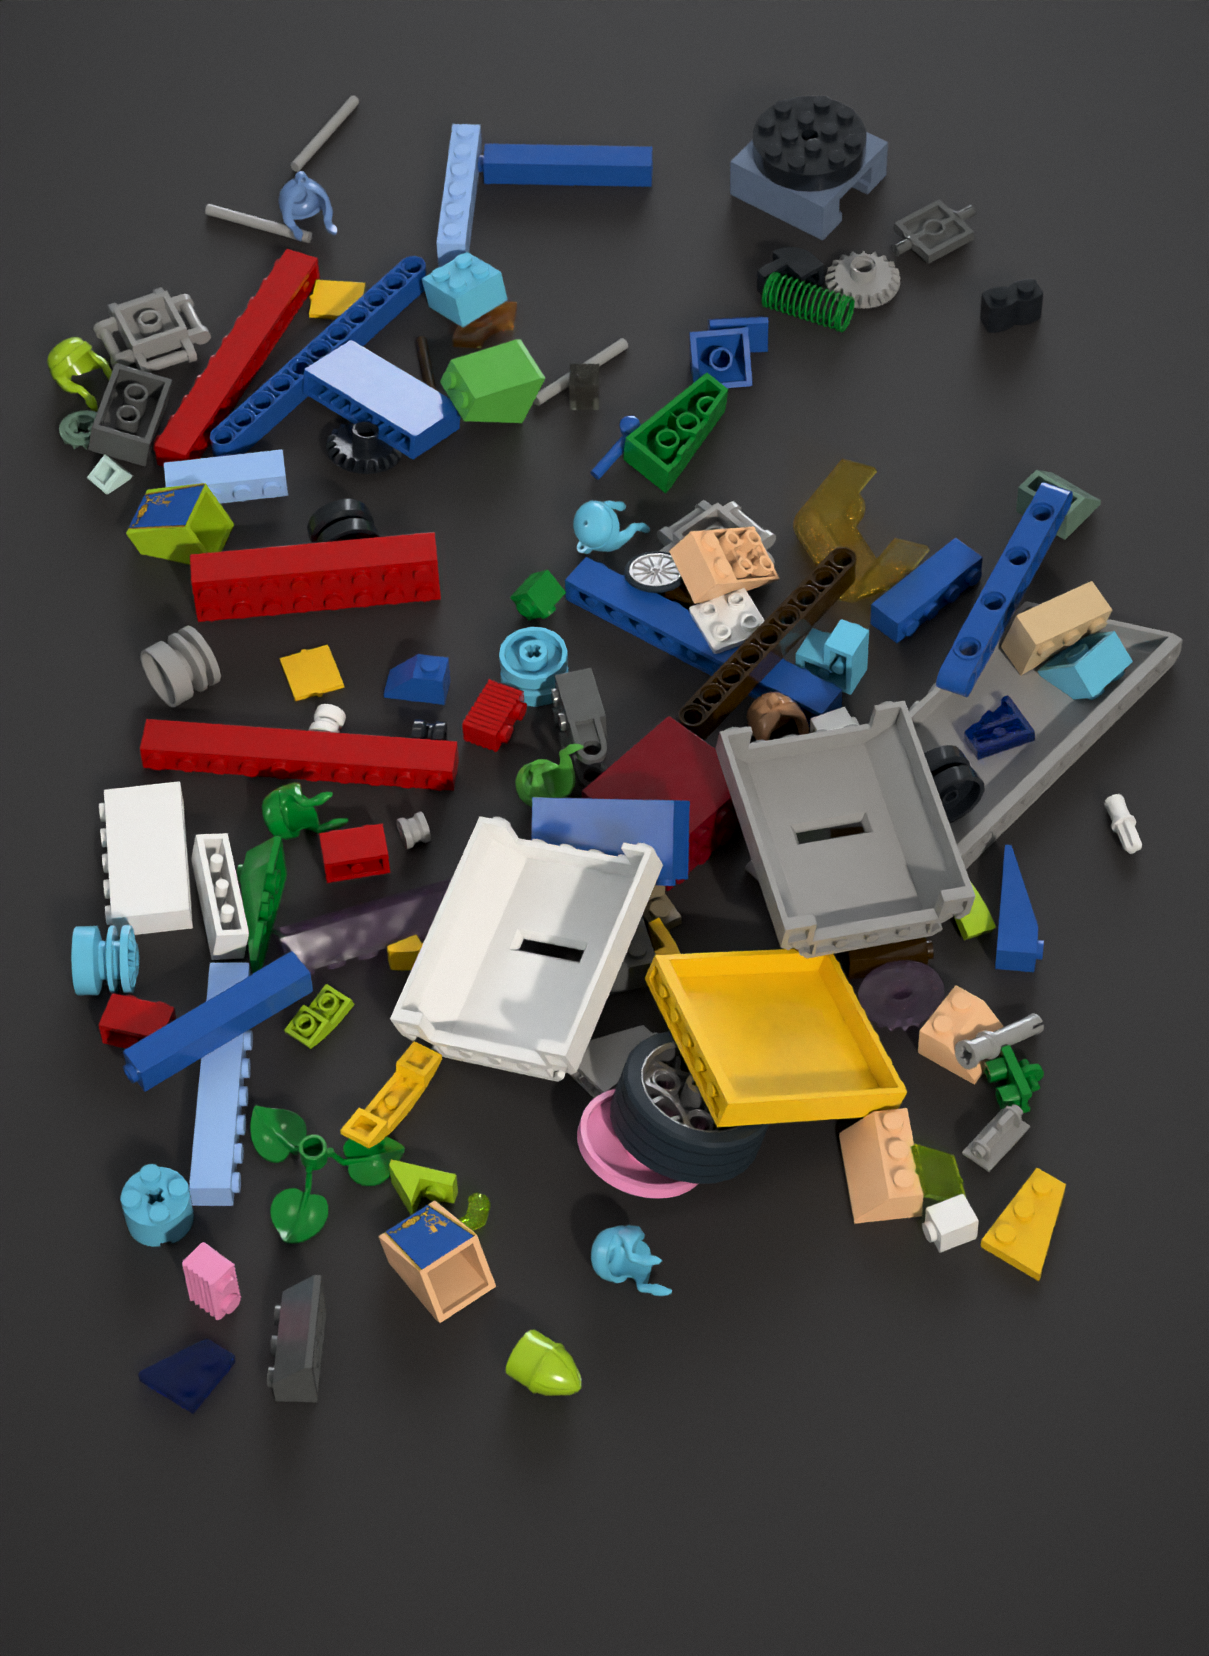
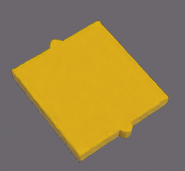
[309,280,366,319]
[279,645,344,702]

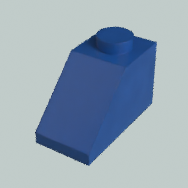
[384,654,451,705]

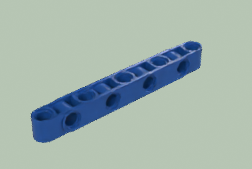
[936,482,1073,697]

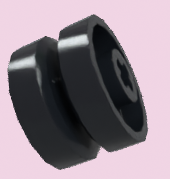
[307,499,380,543]
[924,745,985,824]

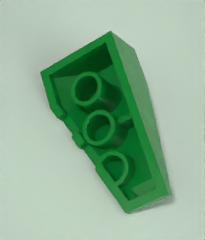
[236,836,287,974]

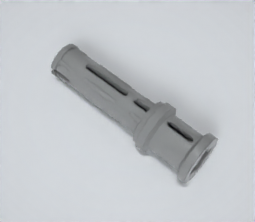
[955,1013,1044,1069]

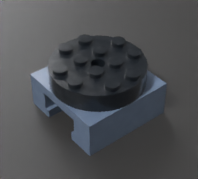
[730,95,888,240]

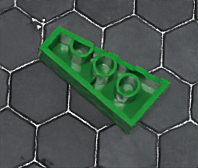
[623,373,728,494]

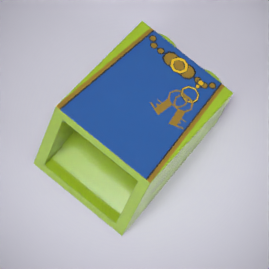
[126,483,234,565]

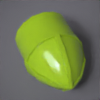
[506,1329,581,1396]

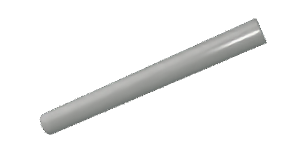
[290,96,359,172]
[205,204,312,243]
[534,338,628,406]

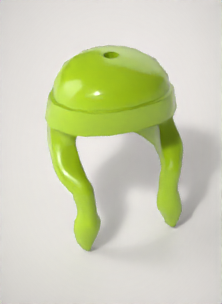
[47,337,112,411]

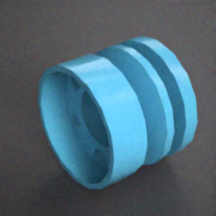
[71,925,139,996]

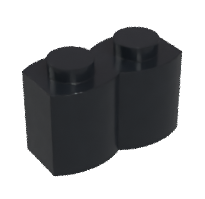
[980,279,1043,333]

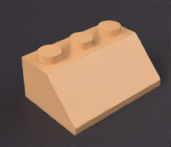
[839,1108,924,1224]

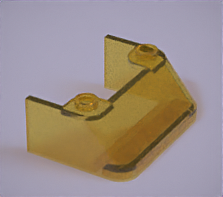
[793,459,930,603]

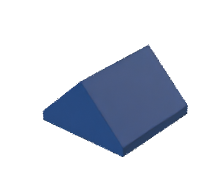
[707,316,768,353]
[689,327,753,388]

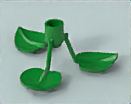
[250,1106,405,1244]

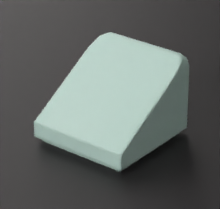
[87,454,133,495]

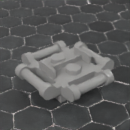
[93,287,211,373]
[657,500,776,566]

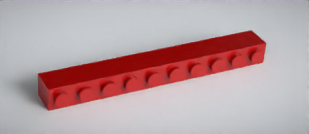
[153,249,320,467]
[140,719,459,791]

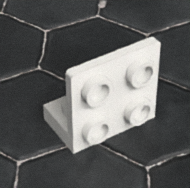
[689,588,765,654]

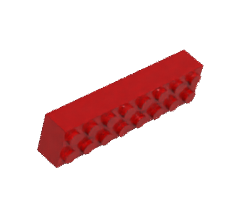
[190,532,441,622]

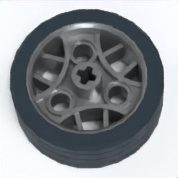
[610,1031,770,1184]

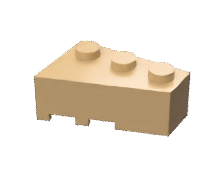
[1001,581,1112,676]

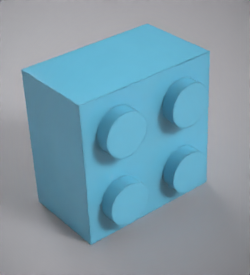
[422,252,508,327]

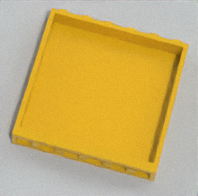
[645,949,907,1127]

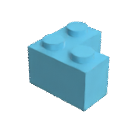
[795,619,869,695]

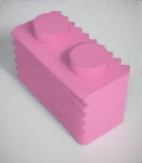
[182,1242,241,1320]

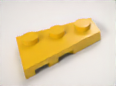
[981,1168,1066,1281]

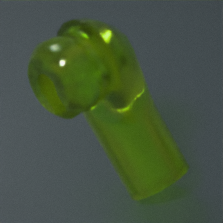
[458,1192,491,1231]

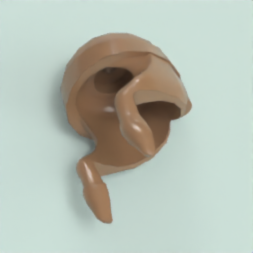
[747,692,809,741]

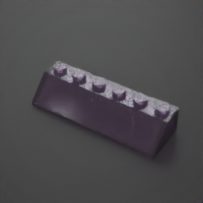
[272,878,452,975]

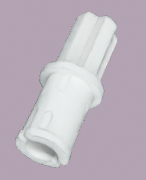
[1104,794,1142,854]

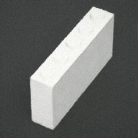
[99,781,193,937]

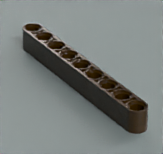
[679,547,857,741]

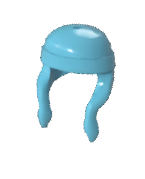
[573,500,650,554]
[591,1225,672,1296]

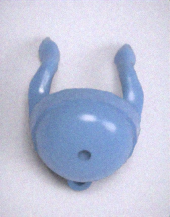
[278,171,337,241]

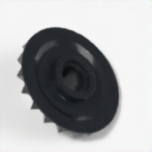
[326,421,403,474]

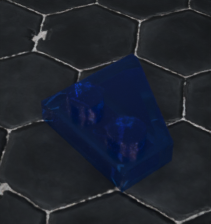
[964,695,1035,760]
[138,1338,236,1414]

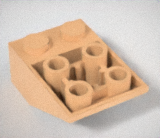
[669,527,780,604]

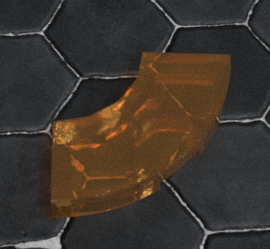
[452,302,517,349]

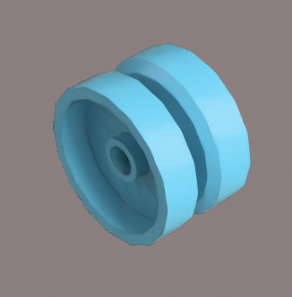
[499,627,568,707]

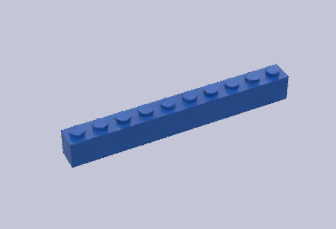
[565,557,842,727]

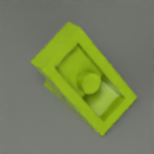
[389,1159,458,1215]

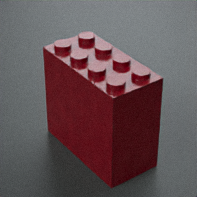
[582,716,741,892]

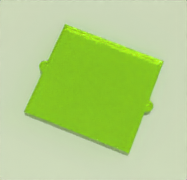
[911,1144,966,1202]

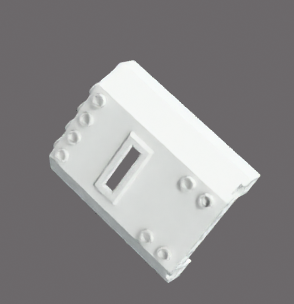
[390,816,663,1082]

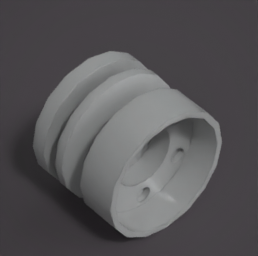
[140,625,221,707]

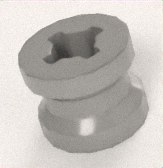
[396,811,431,849]

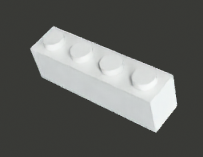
[191,833,249,960]

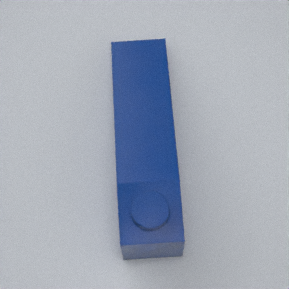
[995,845,1044,972]

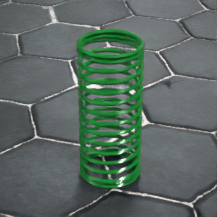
[761,272,855,332]

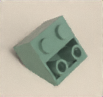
[1016,470,1101,540]

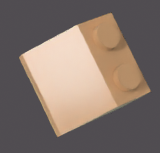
[918,985,1004,1084]

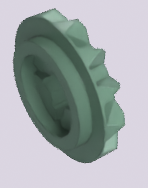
[59,410,97,449]

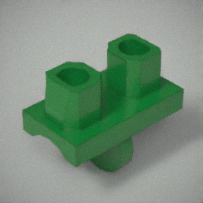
[984,1045,1044,1113]

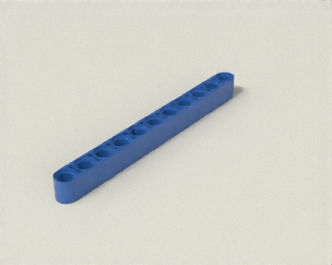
[210,256,427,457]

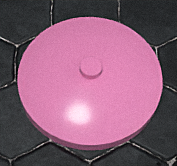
[577,1089,698,1199]

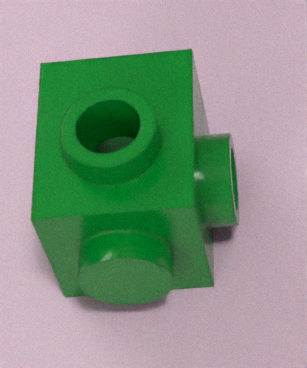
[510,569,566,620]

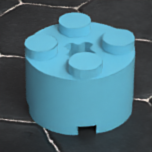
[121,1164,193,1247]

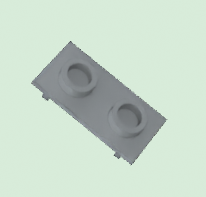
[962,1104,1030,1172]

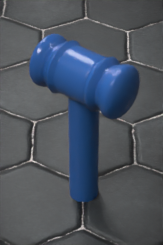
[590,416,641,480]

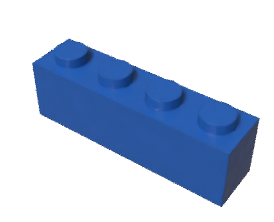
[870,538,983,643]

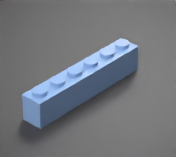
[437,124,482,267]

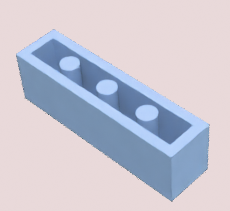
[164,449,288,503]

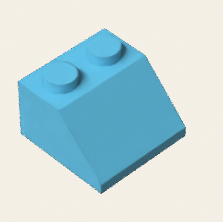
[1037,631,1133,700]

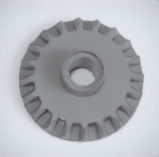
[826,250,900,308]

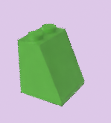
[440,340,546,423]

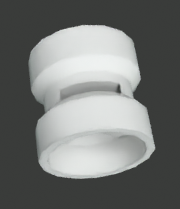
[308,704,346,733]

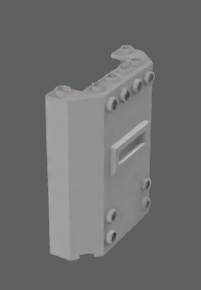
[715,701,975,958]

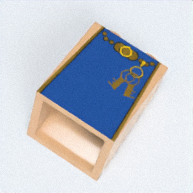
[378,1201,496,1323]

